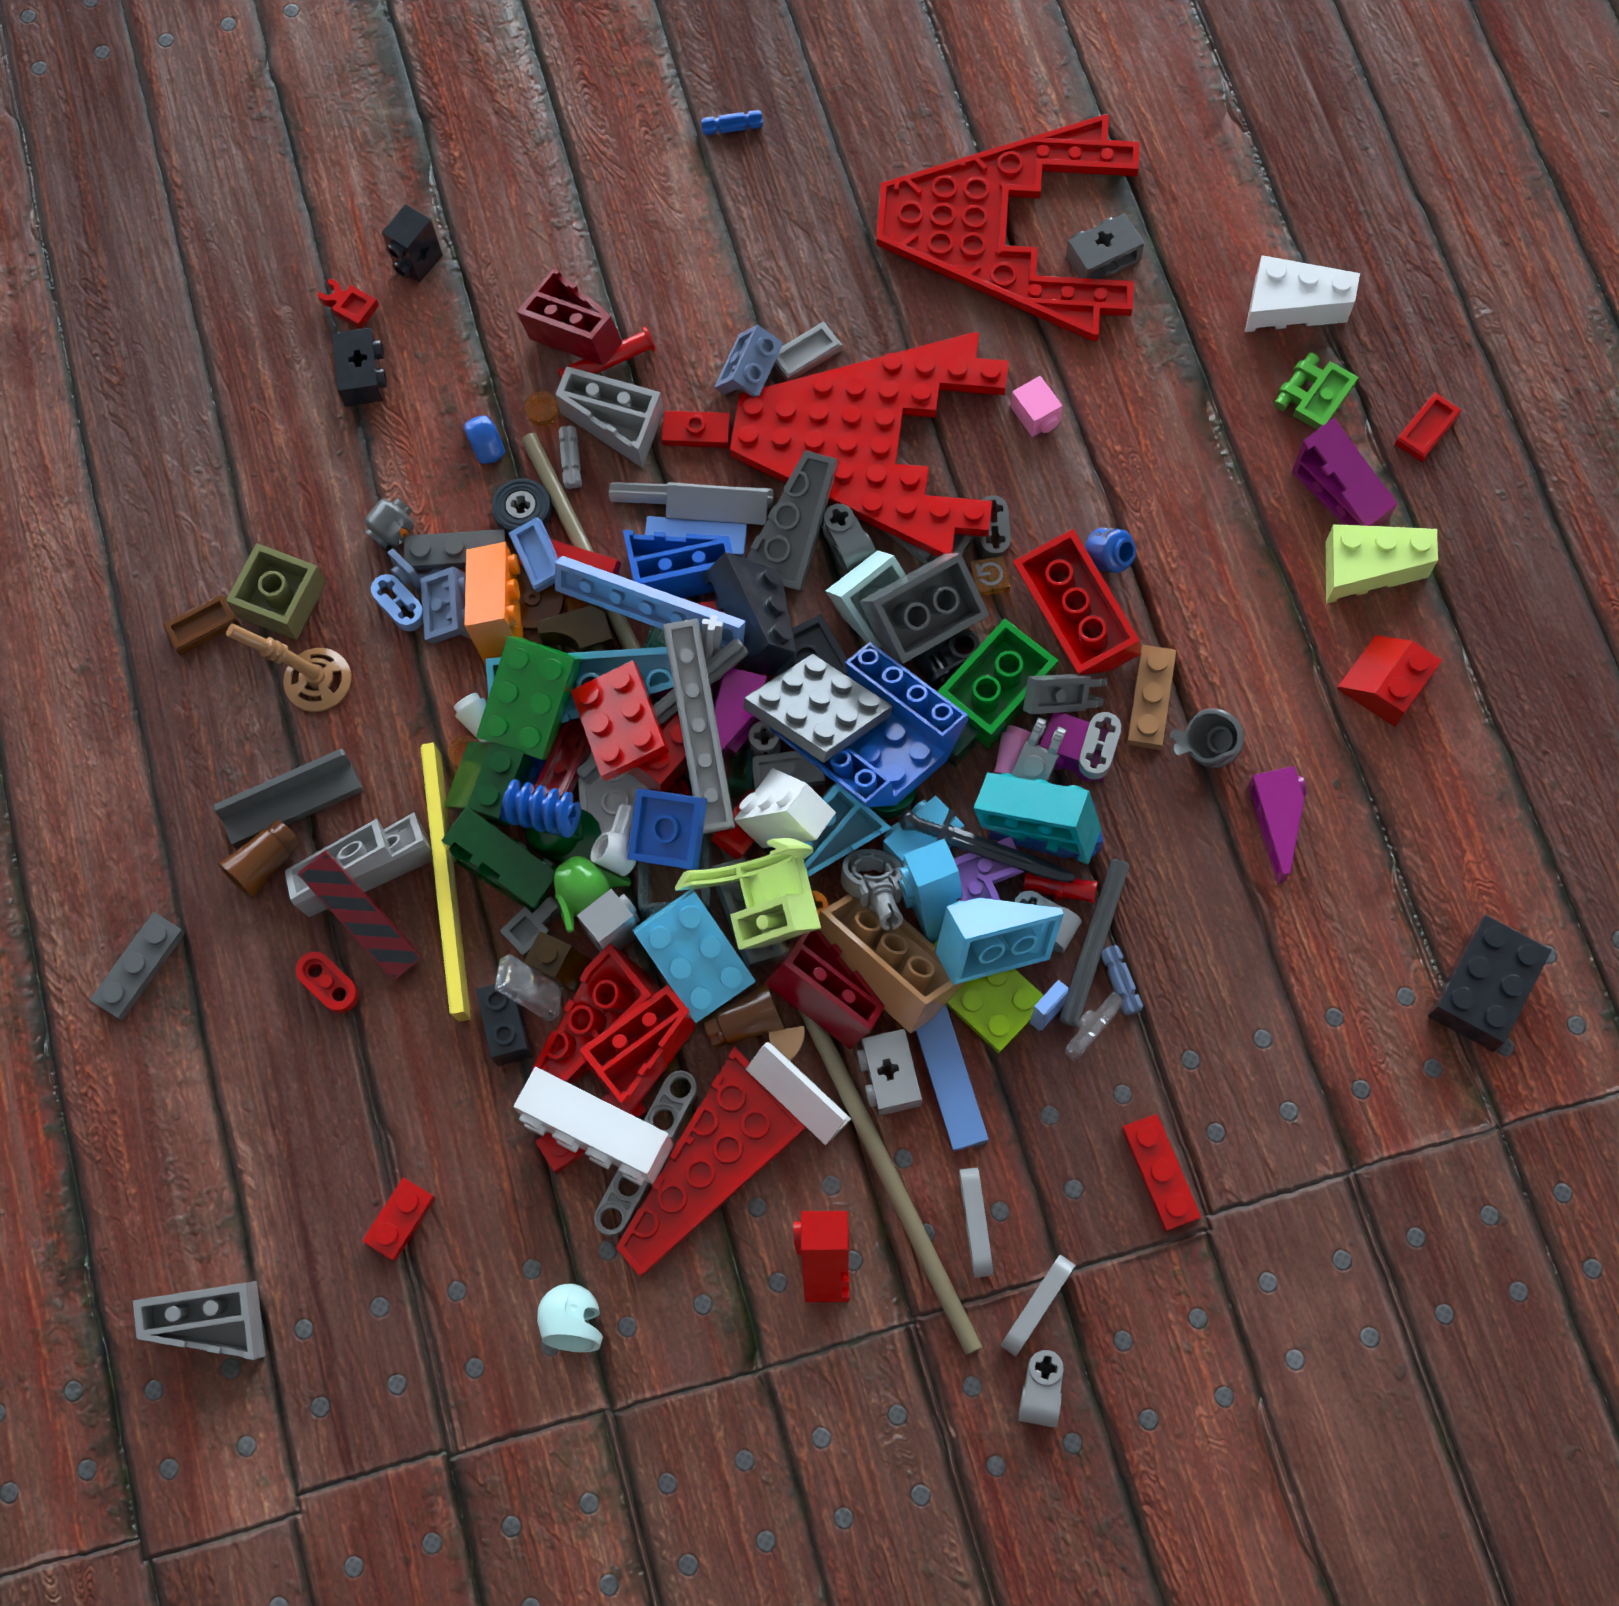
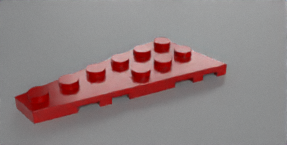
[616,1046,808,1278]

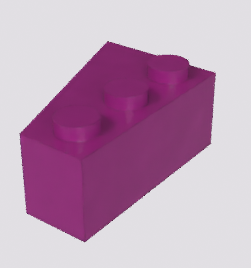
[1292,417,1397,526]

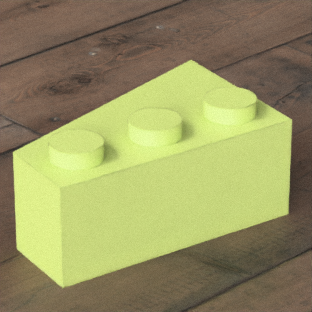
[1326,524,1438,604]

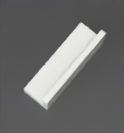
[746,1042,851,1145]

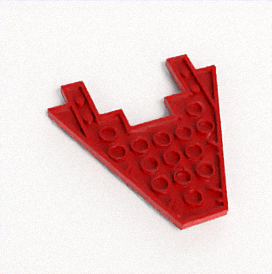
[730,332,1009,557]

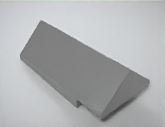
[285,812,433,917]

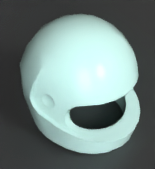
[537,1284,603,1352]

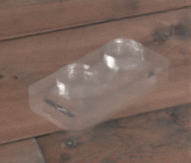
[495,954,563,1022]

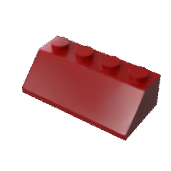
[1013,529,1142,675]

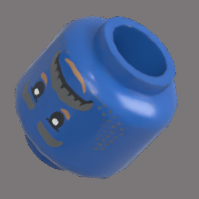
[1085,527,1136,573]

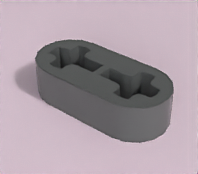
[979,495,1011,560]

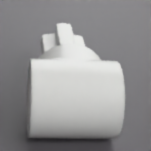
[590,804,636,876]

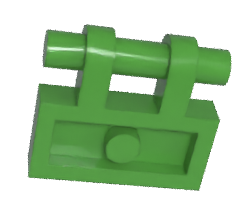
[1274,353,1359,430]

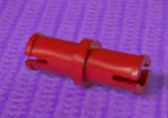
[1023,872,1098,904]

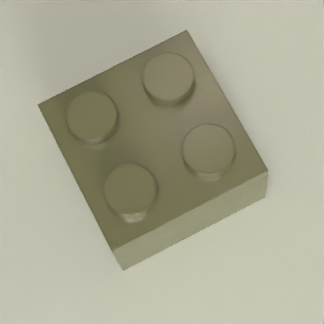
[226,543,327,640]

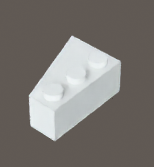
[1245,256,1360,332]

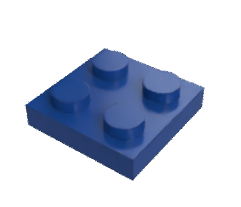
[627,788,708,870]

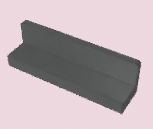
[213,749,364,848]

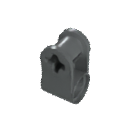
[823,504,876,573]

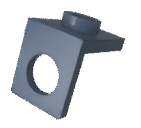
[388,548,445,593]

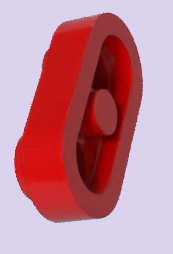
[296,952,359,1013]

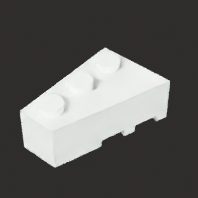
[734,768,836,848]

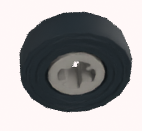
[491,478,552,536]

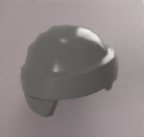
[1170,708,1245,768]

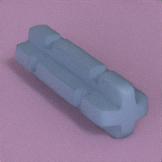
[1101,945,1143,1015]

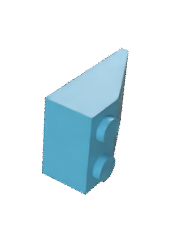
[935,898,1064,985]

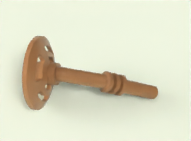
[226,624,352,712]

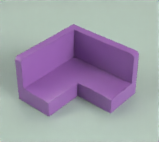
[954,837,1024,902]

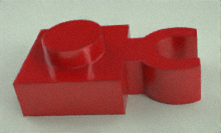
[317,279,379,329]

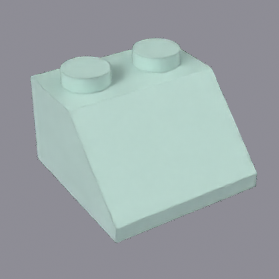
[825,550,906,648]

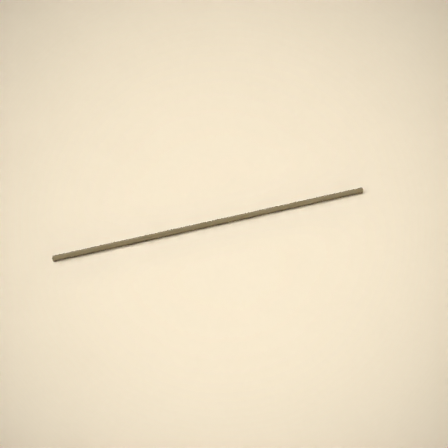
[522,433,982,1355]

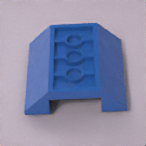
[769,642,968,807]

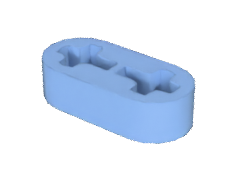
[371,574,423,631]

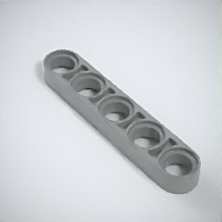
[594,1070,698,1237]

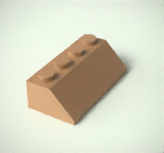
[818,894,965,1033]

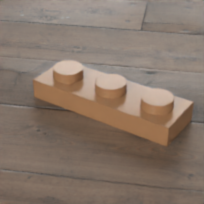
[1126,645,1176,750]

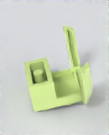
[675,838,821,950]

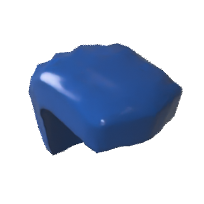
[464,415,506,464]

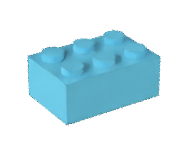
[632,890,756,1023]

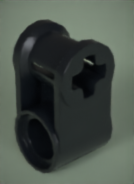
[913,629,980,689]

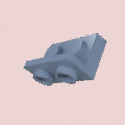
[714,325,783,397]
[420,567,471,644]

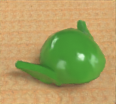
[554,856,631,933]

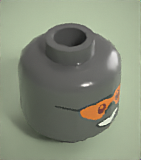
[364,498,414,549]

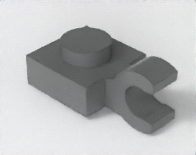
[500,896,561,958]

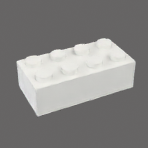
[513,1067,673,1186]

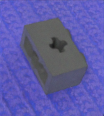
[1066,213,1144,279]

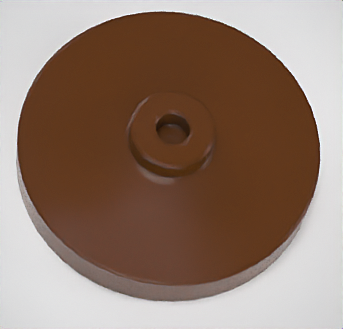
[517,573,564,631]

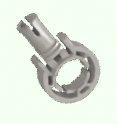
[841,849,903,930]

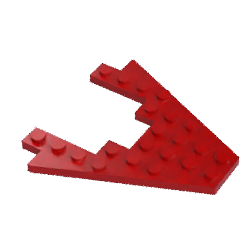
[876,114,1140,341]

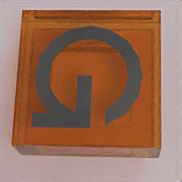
[970,556,1010,596]

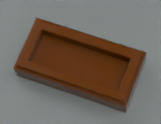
[162,593,240,656]

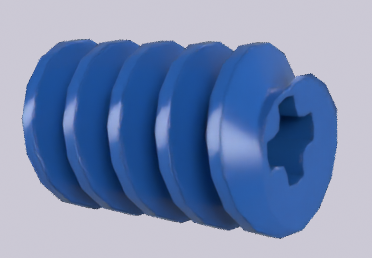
[500,779,581,838]

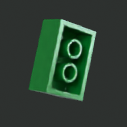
[937,618,1059,749]
[476,636,582,760]

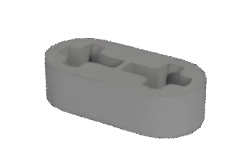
[1078,712,1121,779]

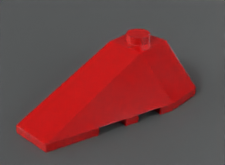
[532,943,661,1084]

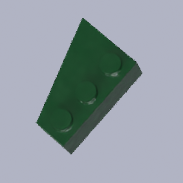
[441,807,558,913]

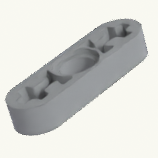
[959,1167,993,1278]
[1000,1255,1076,1357]

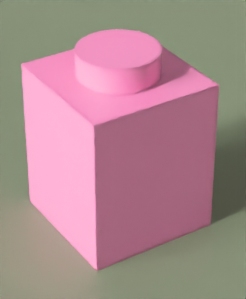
[1011,376,1062,437]

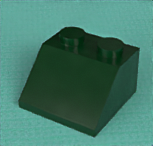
[444,742,534,828]

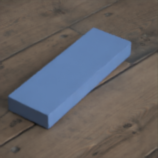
[645,516,748,558]

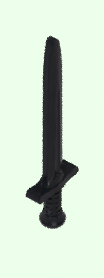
[900,809,1075,883]

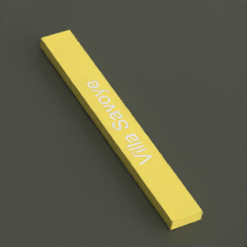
[421,742,471,1022]

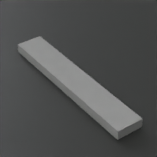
[663,618,735,834]

